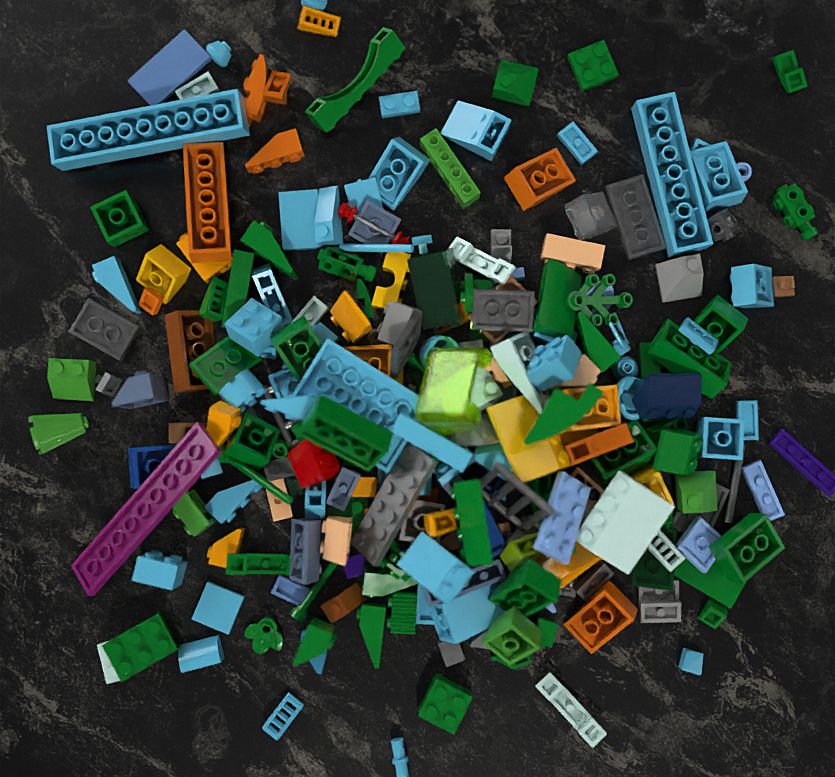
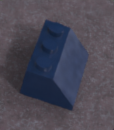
[632,373,702,419]

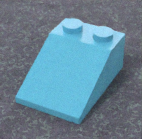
[368,137,431,211]
[690,141,748,213]
[397,531,474,606]

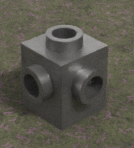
[707,209,739,242]

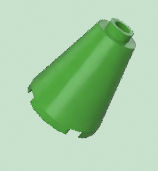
[28,413,89,455]

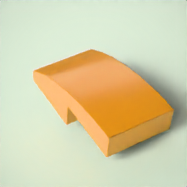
[335,476,378,497]

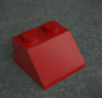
[287,439,340,489]

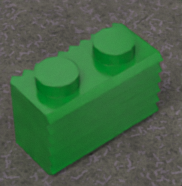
[387,590,417,634]

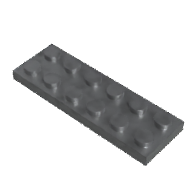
[350,442,438,566]

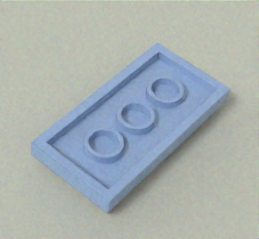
[534,471,591,565]

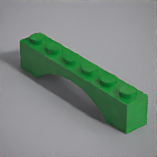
[305,27,405,133]

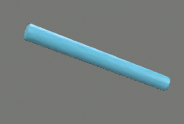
[339,244,414,253]

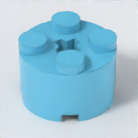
[218,369,267,414]

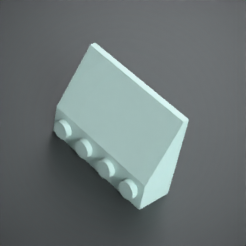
[576,471,675,574]

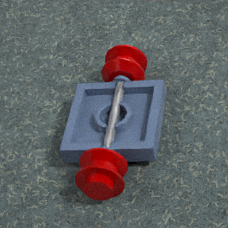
[337,200,412,254]

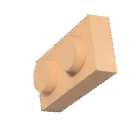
[481,349,511,388]

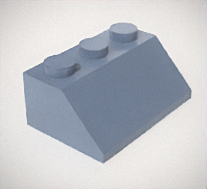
[112,371,170,409]
[289,518,322,584]

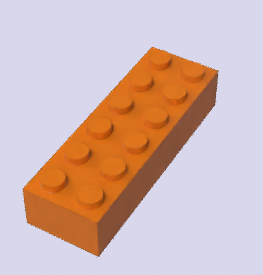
[183,142,232,263]

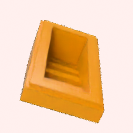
[297,5,341,37]

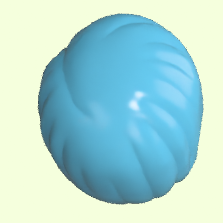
[616,376,643,420]

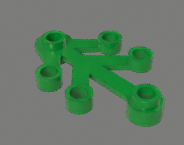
[566,274,633,326]

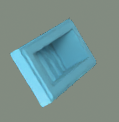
[262,692,304,740]

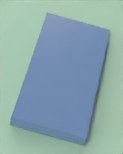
[127,29,212,106]

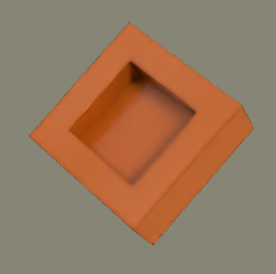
[138,287,164,315]

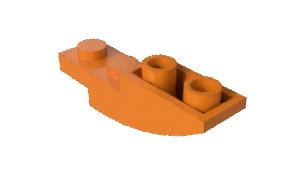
[243,54,269,126]
[560,423,634,471]

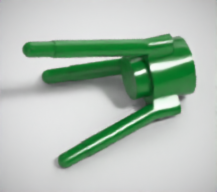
[404,351,447,392]

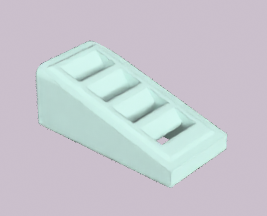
[647,530,685,572]

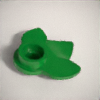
[244,617,283,654]

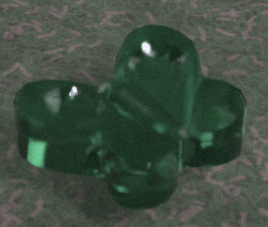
[285,476,305,496]

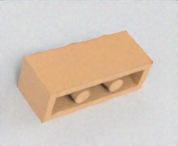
[540,233,605,274]

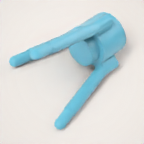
[609,312,631,356]

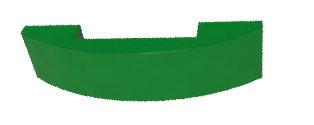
[226,553,290,576]

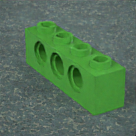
[420,128,481,209]

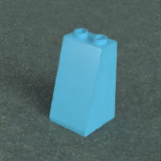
[426,579,505,644]

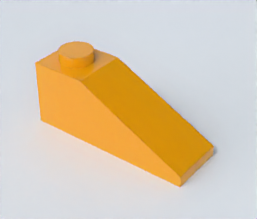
[206,401,241,448]

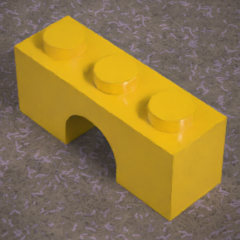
[371,252,414,311]

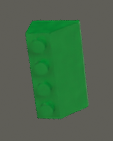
[647,319,732,399]
[297,394,394,471]
[450,478,493,566]

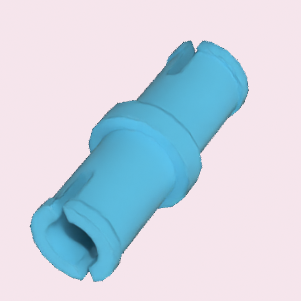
[390,737,409,777]

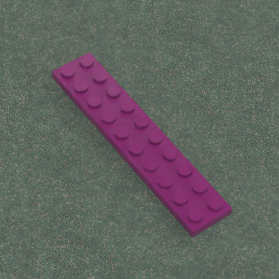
[71,422,222,596]

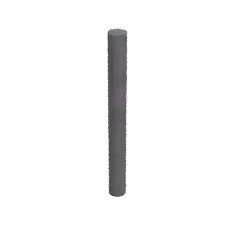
[724,445,746,523]

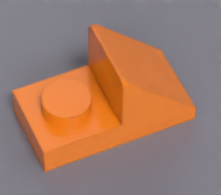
[263,71,292,105]

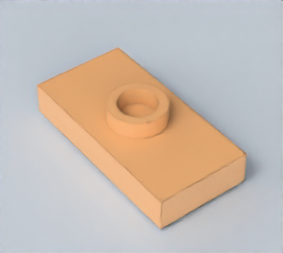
[266,478,294,521]

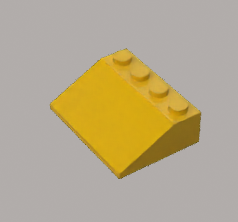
[486,395,571,483]

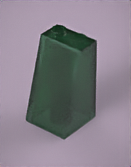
[407,248,464,332]

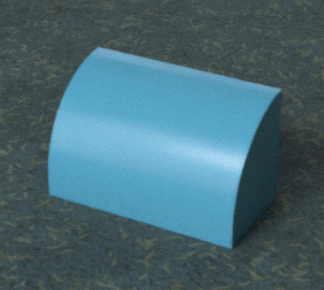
[178,635,225,673]

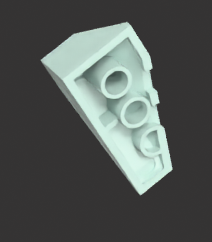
[490,332,550,414]

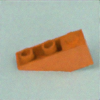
[245,128,304,173]

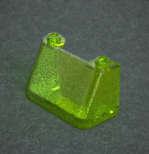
[416,348,493,436]

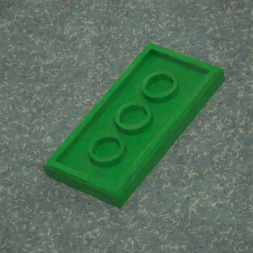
[674,533,747,609]

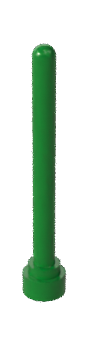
[216,445,293,504]
[290,537,352,623]

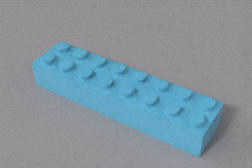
[631,92,713,258]

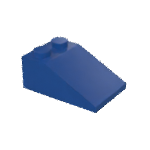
[128,444,196,489]

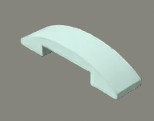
[446,237,515,284]
[535,672,607,748]

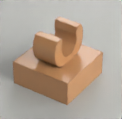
[772,276,795,297]

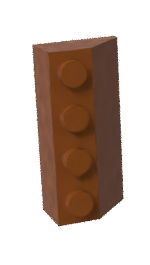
[165,310,216,393]

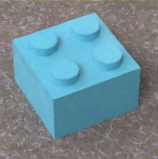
[224,298,284,357]
[526,335,582,392]
[696,417,745,460]
[132,550,188,590]

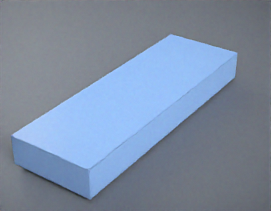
[741,460,785,521]

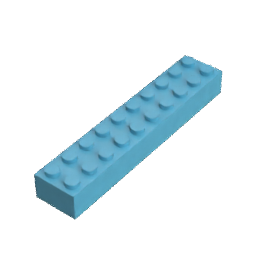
[47,89,250,171]

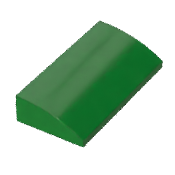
[533,258,581,340]

